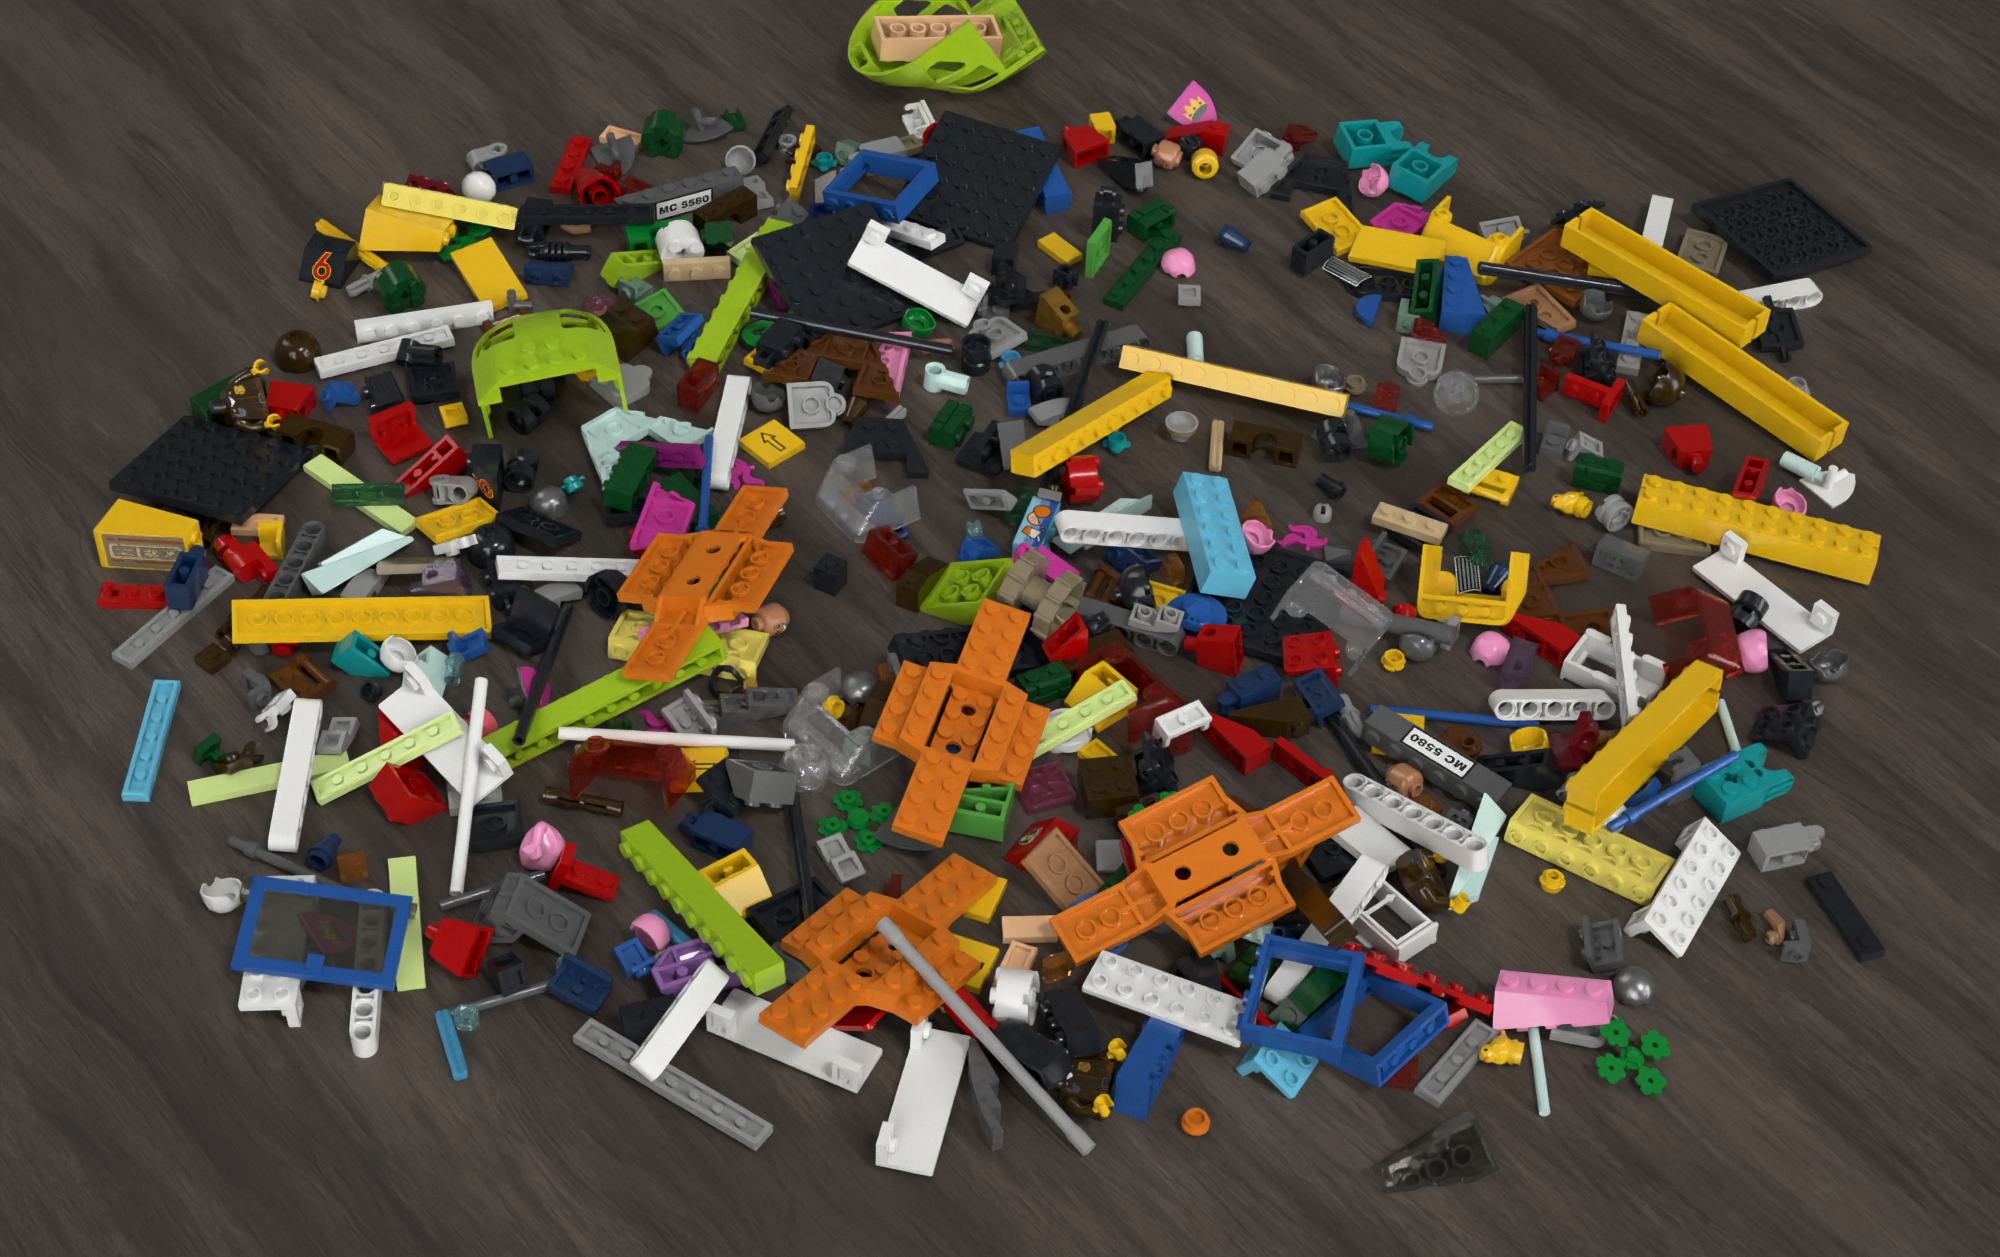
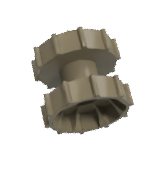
[996,548,1087,641]

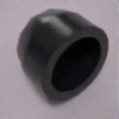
[360,680,383,702]

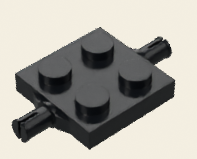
[1755,295,1805,363]
[695,754,749,819]

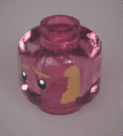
[580,293,614,320]

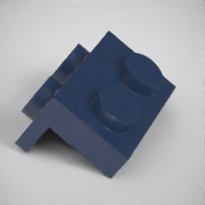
[546,953,614,1017]

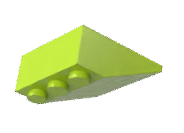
[920,558,1014,626]

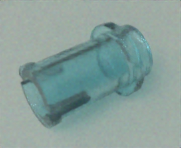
[444,653,466,686]

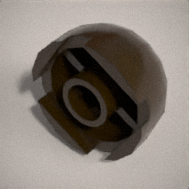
[274,330,322,374]
[1644,360,1686,406]

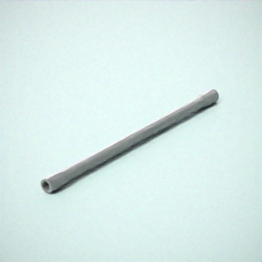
[875,916,1096,1156]

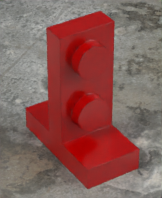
[1561,372,1626,423]
[546,841,620,903]

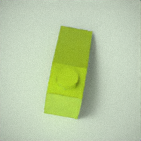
[600,249,663,288]

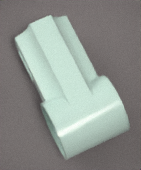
[923,362,971,396]

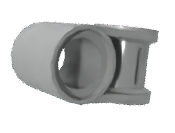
[466,142,508,172]
[429,474,478,505]

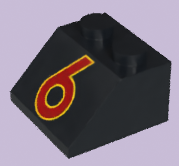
[299,233,359,289]
[467,443,505,512]

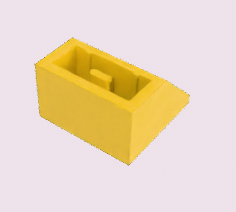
[1064,660,1138,733]
[698,848,772,919]

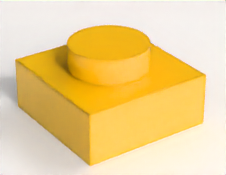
[439,402,468,428]

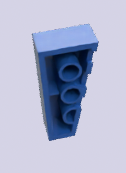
[1015,126,1072,215]
[1438,255,1486,335]
[1110,1017,1186,1121]

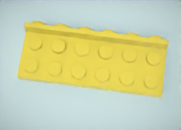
[381,181,518,230]
[608,609,770,681]
[1504,793,1676,907]

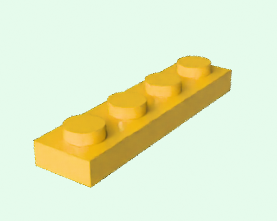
[786,124,816,203]

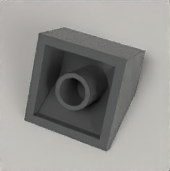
[725,759,799,808]

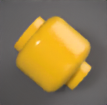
[1191,148,1219,179]

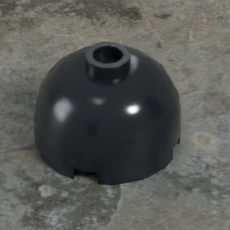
[467,523,516,570]
[1114,562,1156,611]
[584,569,632,620]

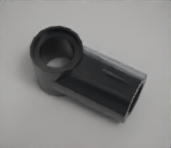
[395,338,444,367]

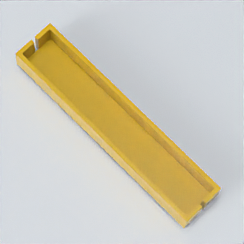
[1560,207,1771,349]
[1636,301,1849,462]
[1631,473,1881,585]
[1563,660,1724,835]

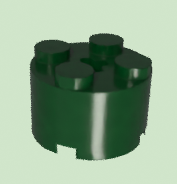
[641,109,687,159]
[373,261,426,314]
[1365,413,1414,467]

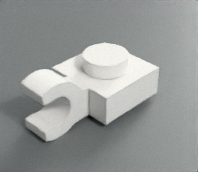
[255,688,297,733]

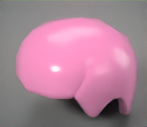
[1358,163,1389,198]
[1161,247,1196,278]
[1771,487,1807,515]
[1241,520,1276,555]
[1469,631,1511,667]
[630,913,670,953]

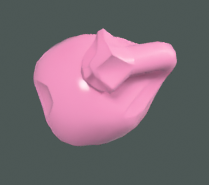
[1717,629,1768,676]
[519,821,565,872]

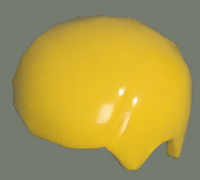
[1509,727,1549,752]

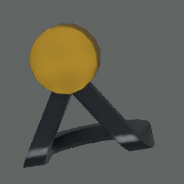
[709,665,757,697]

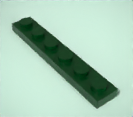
[1103,227,1182,312]

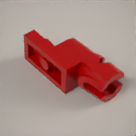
[213,534,279,586]

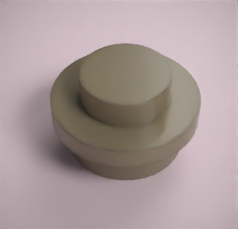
[1345,374,1366,395]

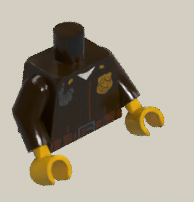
[209,359,281,433]
[1395,848,1470,914]
[1053,1038,1127,1122]

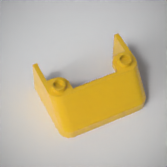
[1421,195,1524,285]
[1417,544,1530,626]

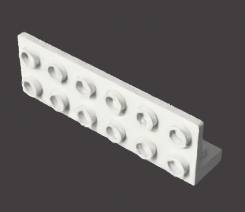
[847,219,990,328]
[1692,530,1840,654]
[379,661,514,806]
[1623,817,1741,958]
[238,875,320,1027]
[1082,950,1258,1047]
[706,988,882,1093]
[876,1017,971,1176]

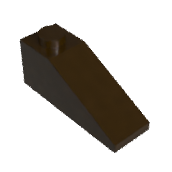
[896,556,949,613]
[1228,695,1312,739]

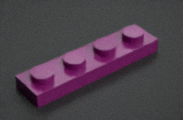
[616,440,706,469]

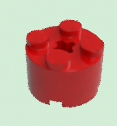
[1061,454,1104,505]

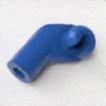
[680,331,701,359]

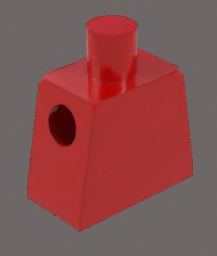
[1061,125,1110,169]
[266,380,317,425]
[1660,424,1712,474]
[1184,624,1244,677]
[425,917,494,978]

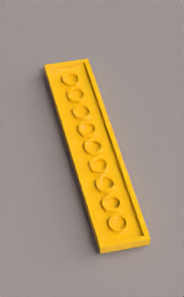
[232,596,492,644]

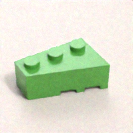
[948,782,1015,842]

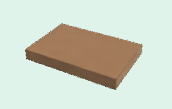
[1020,827,1104,911]

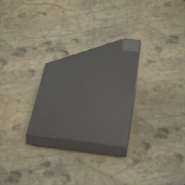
[1323,545,1351,565]

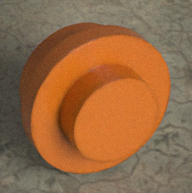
[1181,1108,1210,1136]

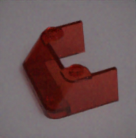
[1648,586,1744,684]
[1076,643,1190,744]
[567,735,697,811]

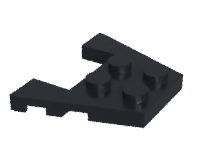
[1271,153,1354,214]
[836,417,929,479]

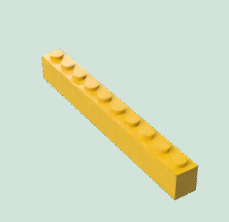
[1119,344,1350,418]
[1010,371,1172,478]

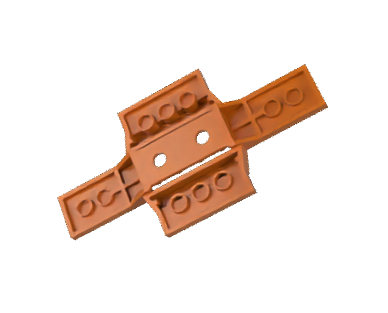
[617,485,794,683]
[871,598,1051,848]
[1049,775,1361,967]
[758,853,998,1049]

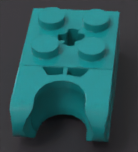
[1333,119,1414,169]
[1388,141,1459,204]
[1692,743,1795,825]

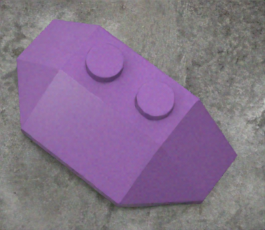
[651,938,742,998]

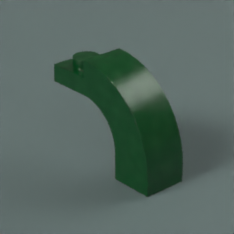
[1269,967,1349,1032]

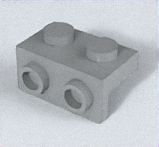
[1476,215,1530,244]
[661,688,718,748]

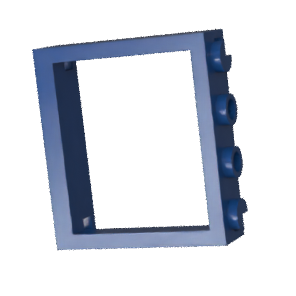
[822,149,939,224]
[1236,933,1365,1063]
[1297,967,1450,1088]

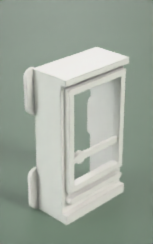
[1560,628,1668,712]
[1330,880,1439,963]

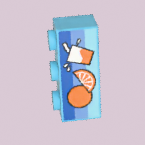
[1012,496,1061,556]

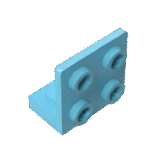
[1235,1021,1319,1099]

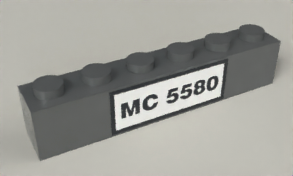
[614,166,744,231]
[1360,704,1513,811]

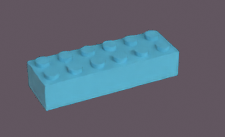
[1173,471,1256,599]

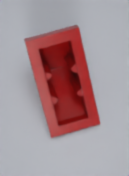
[1041,612,1089,662]

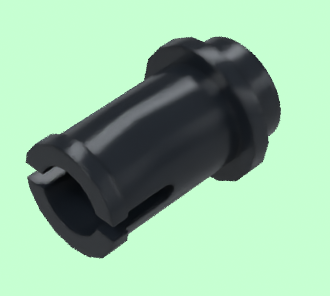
[1316,473,1347,499]

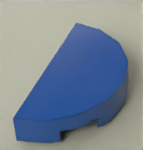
[1355,294,1382,327]

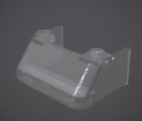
[815,444,921,543]
[1270,561,1395,677]
[782,667,902,786]

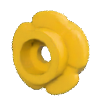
[310,280,328,302]
[1381,649,1406,672]
[821,695,845,719]
[1539,869,1566,894]

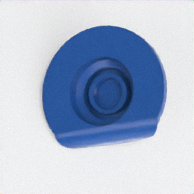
[1167,593,1227,633]

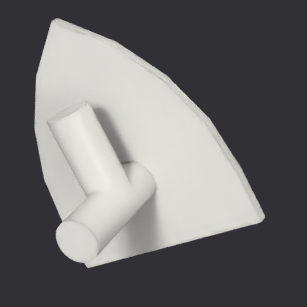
[1799,465,1856,508]

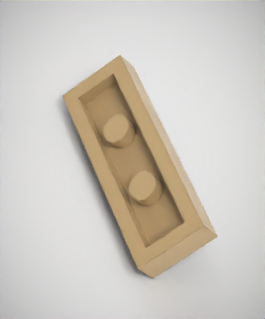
[663,256,731,282]
[1371,502,1448,546]

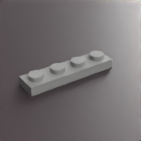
[1615,310,1649,376]

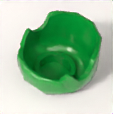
[902,307,936,339]

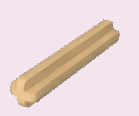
[1209,419,1225,473]

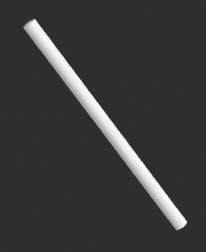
[449,677,488,896]
[558,726,795,752]

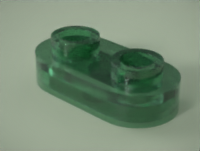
[1003,487,1036,525]
[1461,528,1493,566]

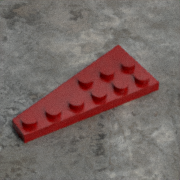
[1327,941,1494,1016]

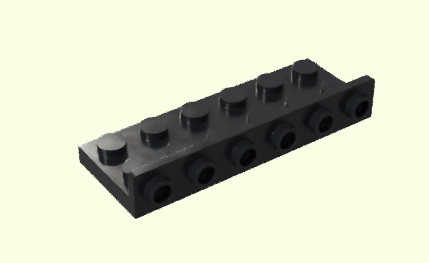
[887,621,1047,675]

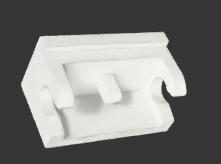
[902,100,935,143]
[1152,700,1212,748]

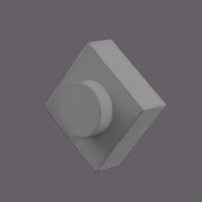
[1178,284,1201,306]

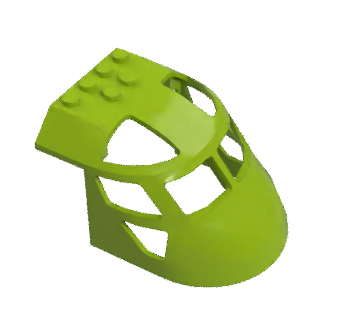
[848,0,1047,94]
[471,308,628,439]

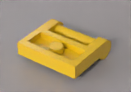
[1462,469,1520,507]

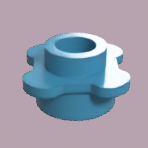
[998,350,1022,369]

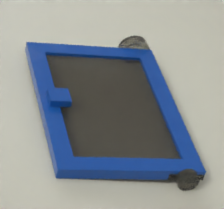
[231,874,417,991]

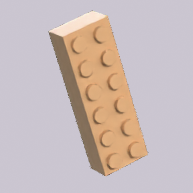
[871,14,1003,62]

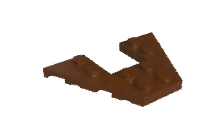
[762,333,899,402]
[1498,541,1612,643]

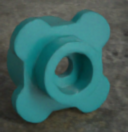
[812,152,837,172]
[1103,432,1131,453]
[560,475,585,495]

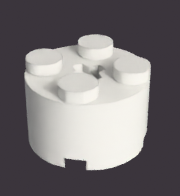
[655,220,704,263]
[989,967,1040,1026]

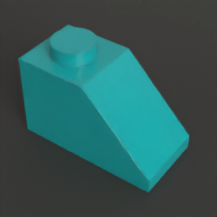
[331,630,391,678]

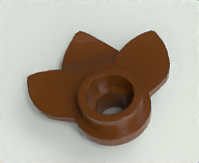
[1436,725,1483,759]

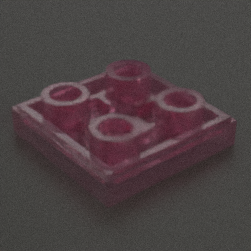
[1015,761,1078,816]

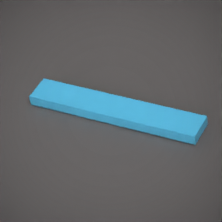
[121,680,181,802]

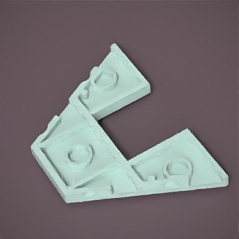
[581,406,715,485]

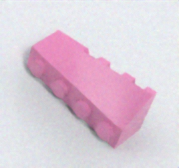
[1493,970,1615,1033]

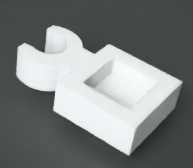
[432,534,478,557]

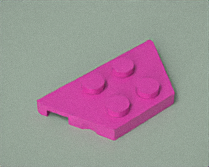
[1369,202,1431,235]
[630,481,695,550]

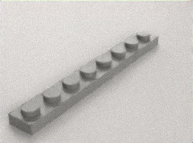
[573,1018,773,1151]

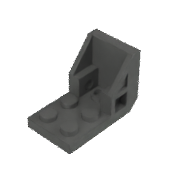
[472,872,592,956]

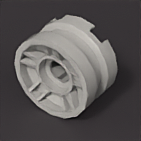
[1595,494,1633,532]

